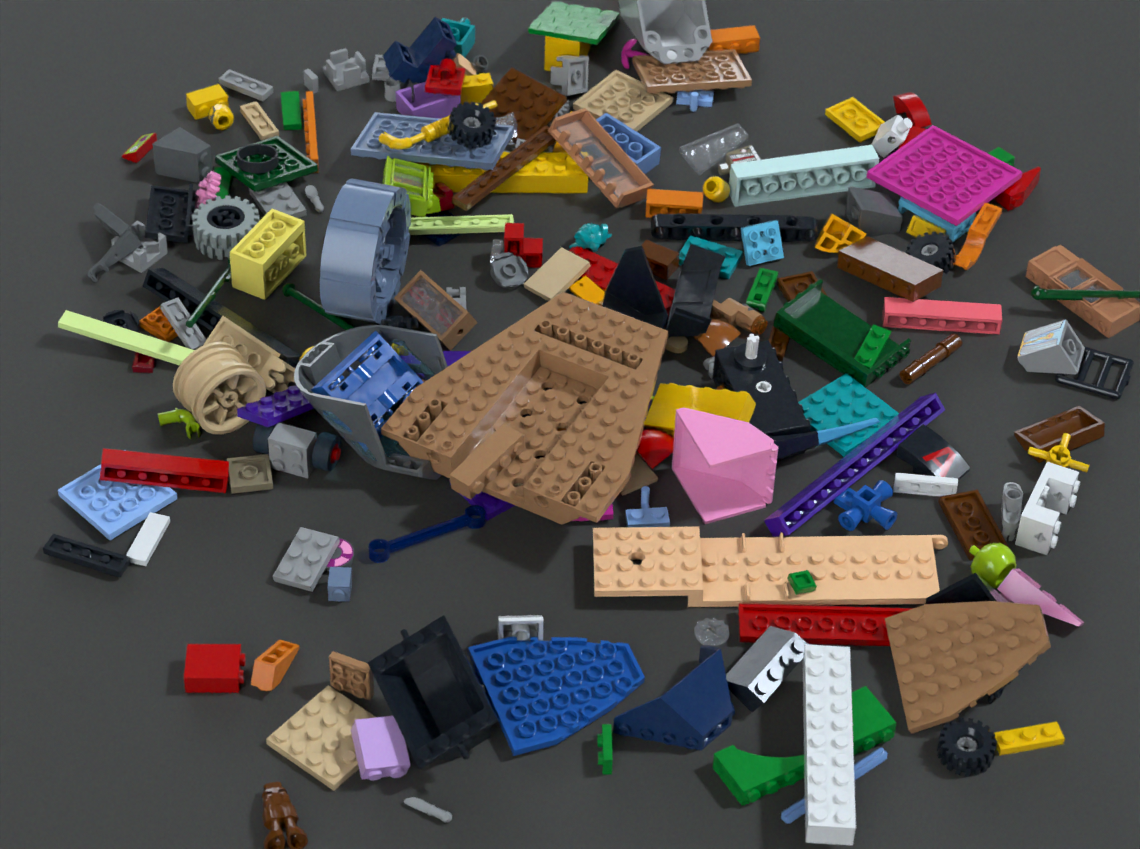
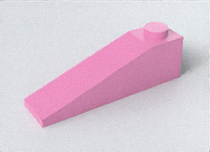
[997,569,1084,626]

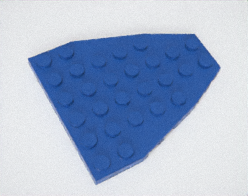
[468,637,645,756]

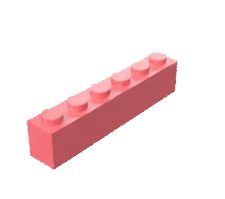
[883,297,1002,335]

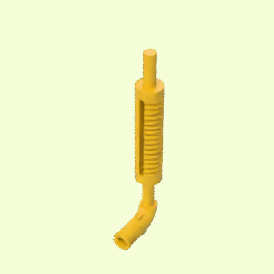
[379,100,497,150]

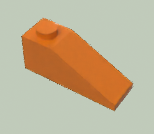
[251,639,300,691]

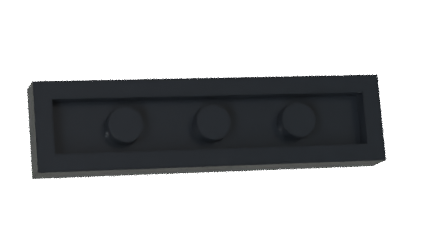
[43,534,130,577]

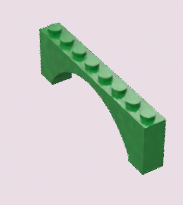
[713,686,896,806]

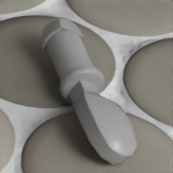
[305,185,324,213]

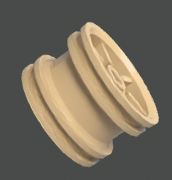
[173,342,266,434]

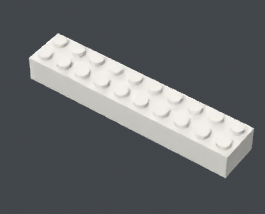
[803,644,856,845]

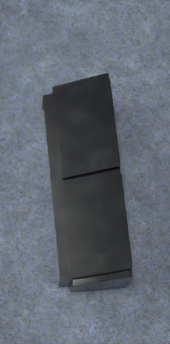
[665,244,725,337]

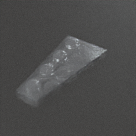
[679,123,749,176]

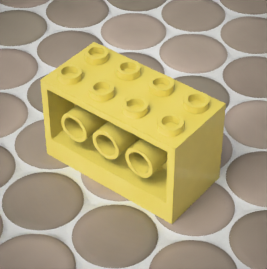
[229,209,306,300]

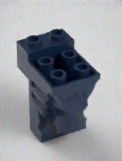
[383,17,457,84]

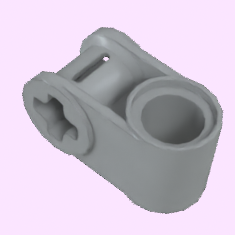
[385,74,409,101]

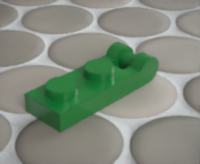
[746,268,778,312]

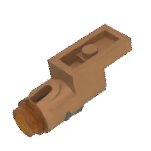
[710,298,768,334]

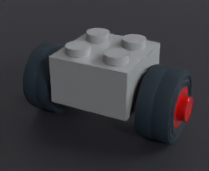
[253,422,342,478]

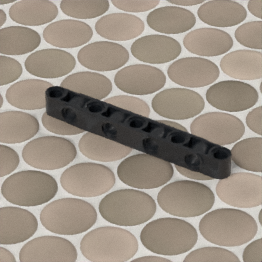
[651,214,818,242]

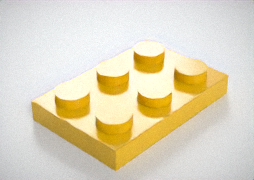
[825,97,884,142]

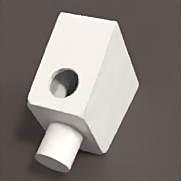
[871,115,912,158]

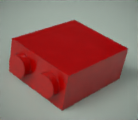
[184,644,246,693]

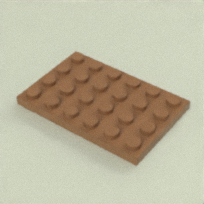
[632,49,752,94]

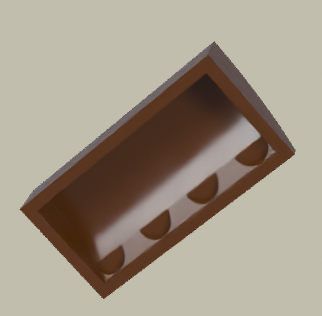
[1014,406,1105,463]

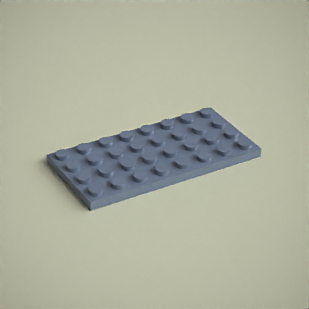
[351,112,514,170]

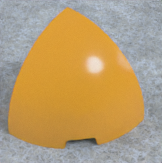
[815,213,867,253]

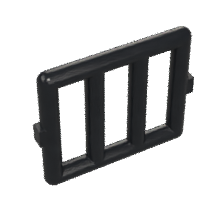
[1055,346,1134,399]

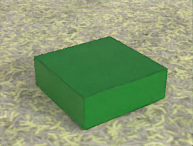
[787,570,817,595]

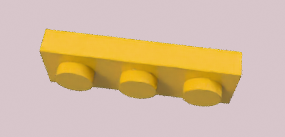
[994,722,1065,755]

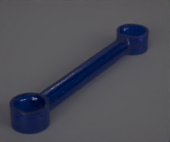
[368,505,486,563]

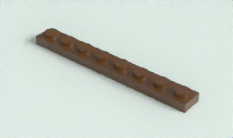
[452,125,556,211]

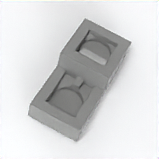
[372,55,389,81]

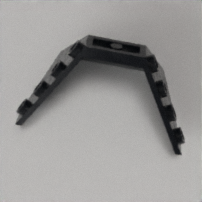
[602,246,668,330]
[925,573,1024,704]

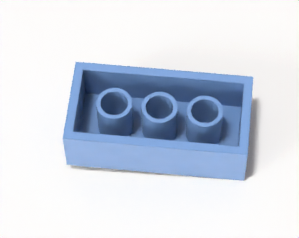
[584,113,661,174]

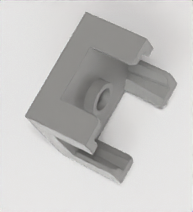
[111,221,168,273]

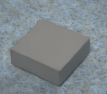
[303,69,319,94]

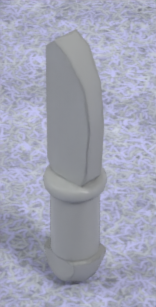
[404,797,452,822]

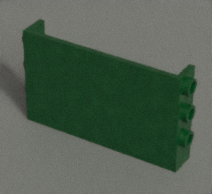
[773,279,911,388]

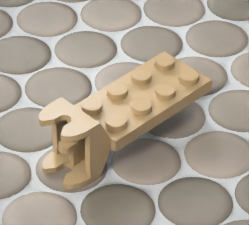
[203,316,295,393]

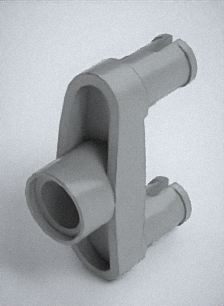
[1001,482,1023,541]

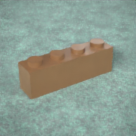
[449,424,525,500]

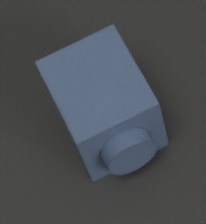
[328,567,352,601]

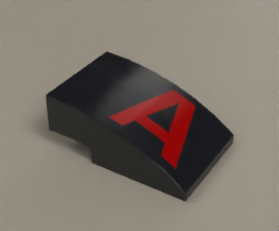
[897,424,970,481]

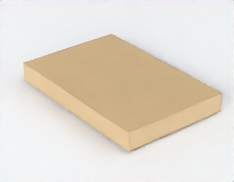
[524,247,591,301]

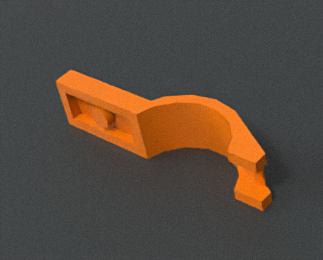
[953,202,1002,270]

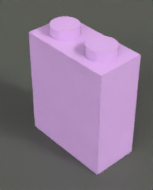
[351,716,410,780]

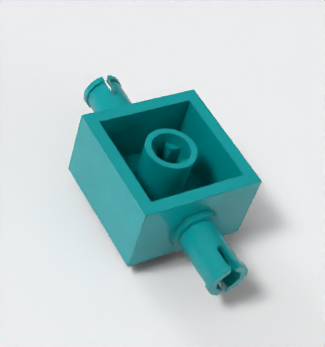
[442,18,475,58]

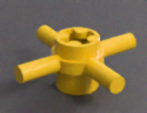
[1028,433,1090,473]

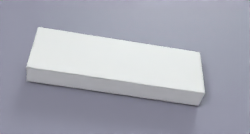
[893,473,958,497]
[126,512,170,566]

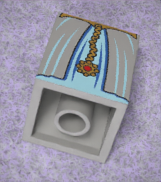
[1017,320,1085,374]

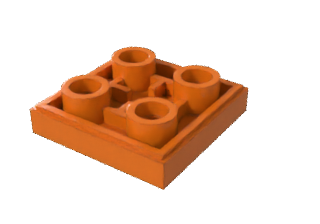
[139,307,178,342]

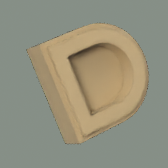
[665,336,688,353]

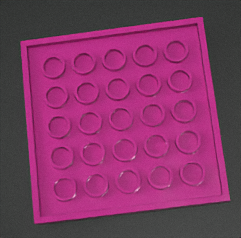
[866,125,1022,226]

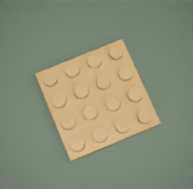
[573,70,673,132]
[266,685,377,791]

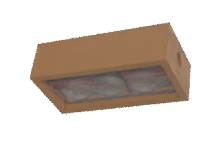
[394,270,478,351]

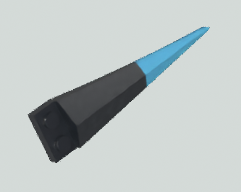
[769,418,880,462]

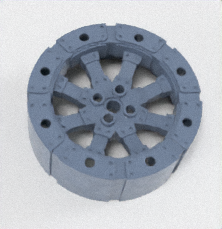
[320,179,411,324]

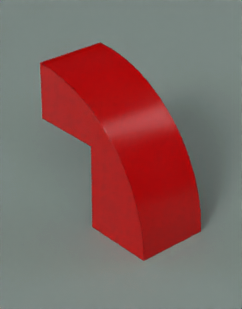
[893,92,932,128]

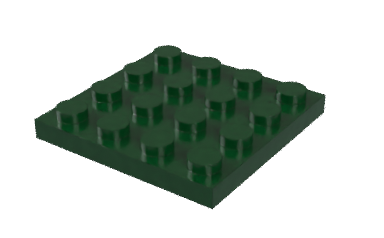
[215,136,318,192]

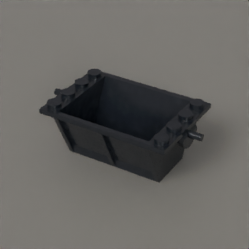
[368,615,499,770]

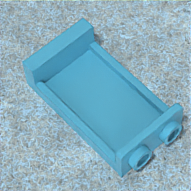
[898,196,976,242]

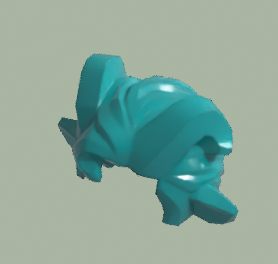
[569,223,612,252]

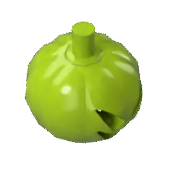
[969,543,1016,588]

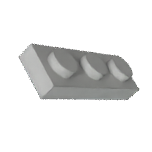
[219,69,273,101]
[160,298,206,350]

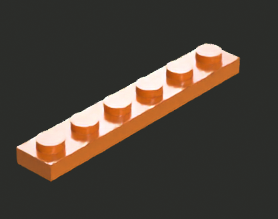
[303,91,319,173]

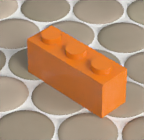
[706,25,760,54]
[645,189,703,218]

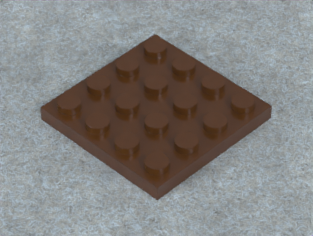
[481,67,567,144]

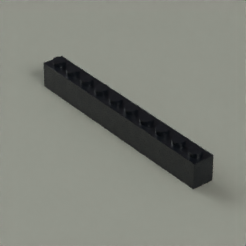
[143,268,302,369]

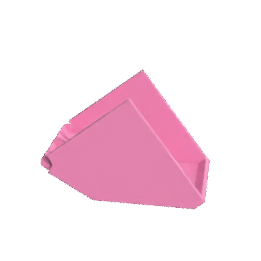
[672,408,778,524]

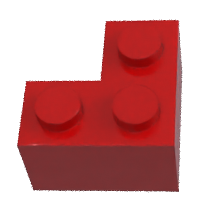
[504,223,543,268]

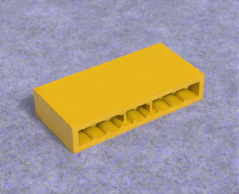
[644,383,756,437]

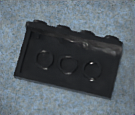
[145,183,196,243]

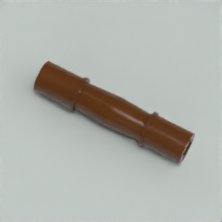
[900,334,962,384]

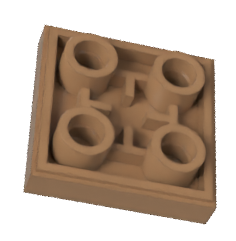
[329,651,374,700]

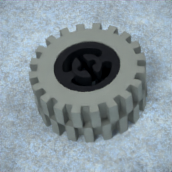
[192,196,260,260]

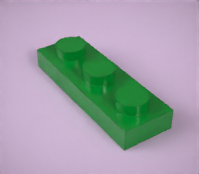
[854,324,891,369]

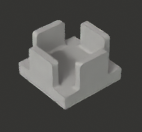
[323,48,370,91]
[550,55,589,95]

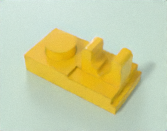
[906,215,946,237]

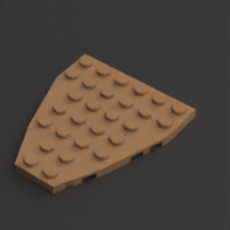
[885,601,1051,734]

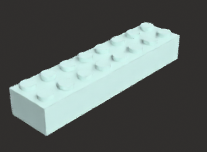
[729,145,879,207]

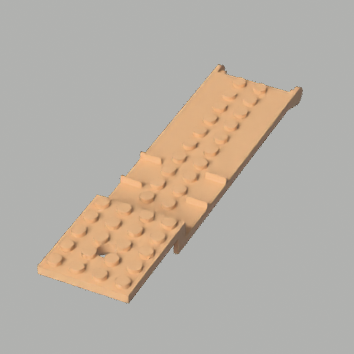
[593,526,948,607]

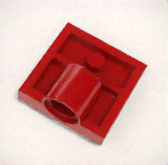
[425,59,466,96]

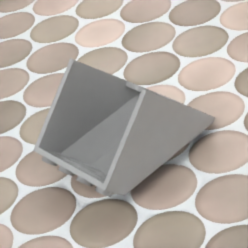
[618,0,712,65]

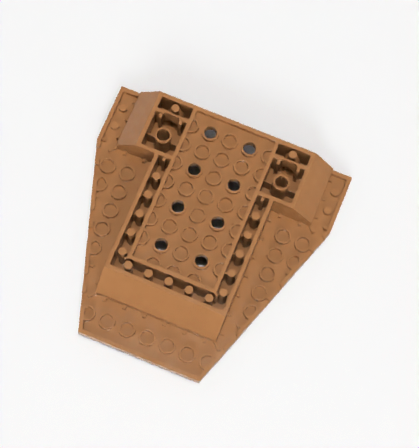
[381,292,668,525]

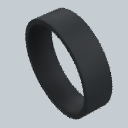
[237,144,278,173]

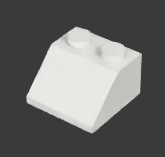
[498,615,543,641]

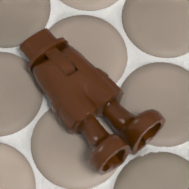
[262,782,308,849]

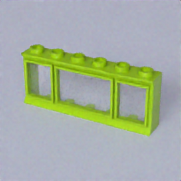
[383,156,434,218]

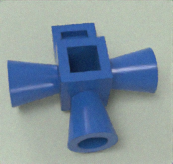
[834,480,897,531]

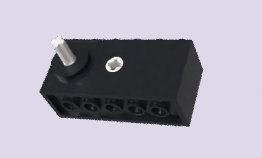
[712,334,811,455]

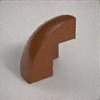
[693,319,741,357]

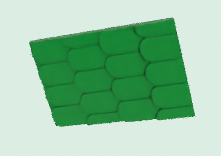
[528,2,620,71]

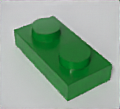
[597,724,613,775]

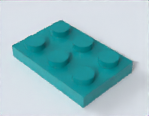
[679,236,743,280]

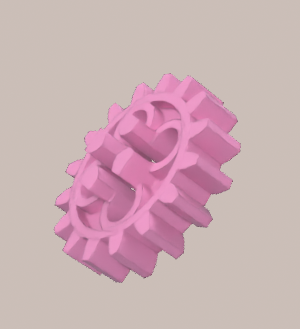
[195,171,221,209]

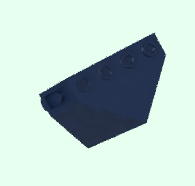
[613,645,735,751]

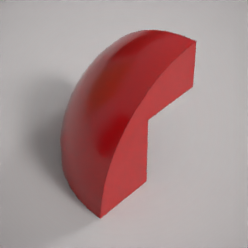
[636,430,674,470]

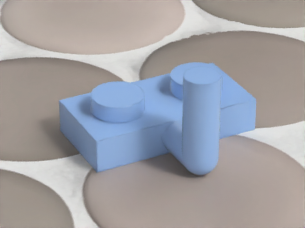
[677,90,714,112]
[625,486,670,527]

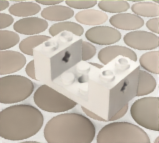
[1015,462,1080,555]

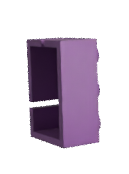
[396,82,460,119]

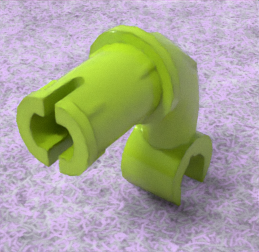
[157,407,201,439]

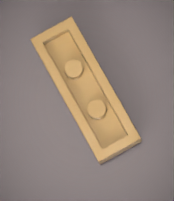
[240,101,279,140]

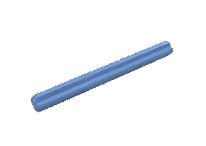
[781,748,888,824]

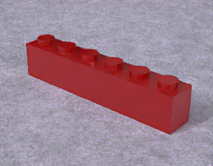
[100,448,229,493]

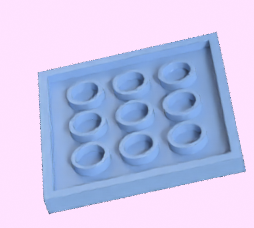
[58,450,177,540]

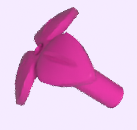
[621,39,650,69]

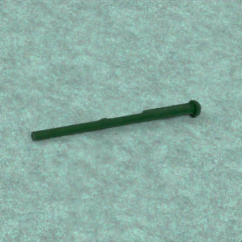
[186,257,232,328]
[282,283,355,330]
[1031,285,1140,300]

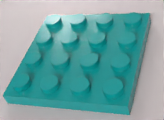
[798,373,899,457]

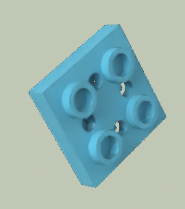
[740,220,784,266]

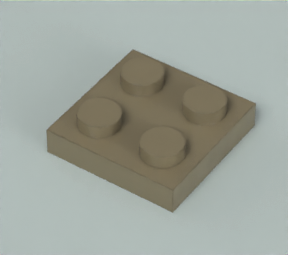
[227,454,273,494]

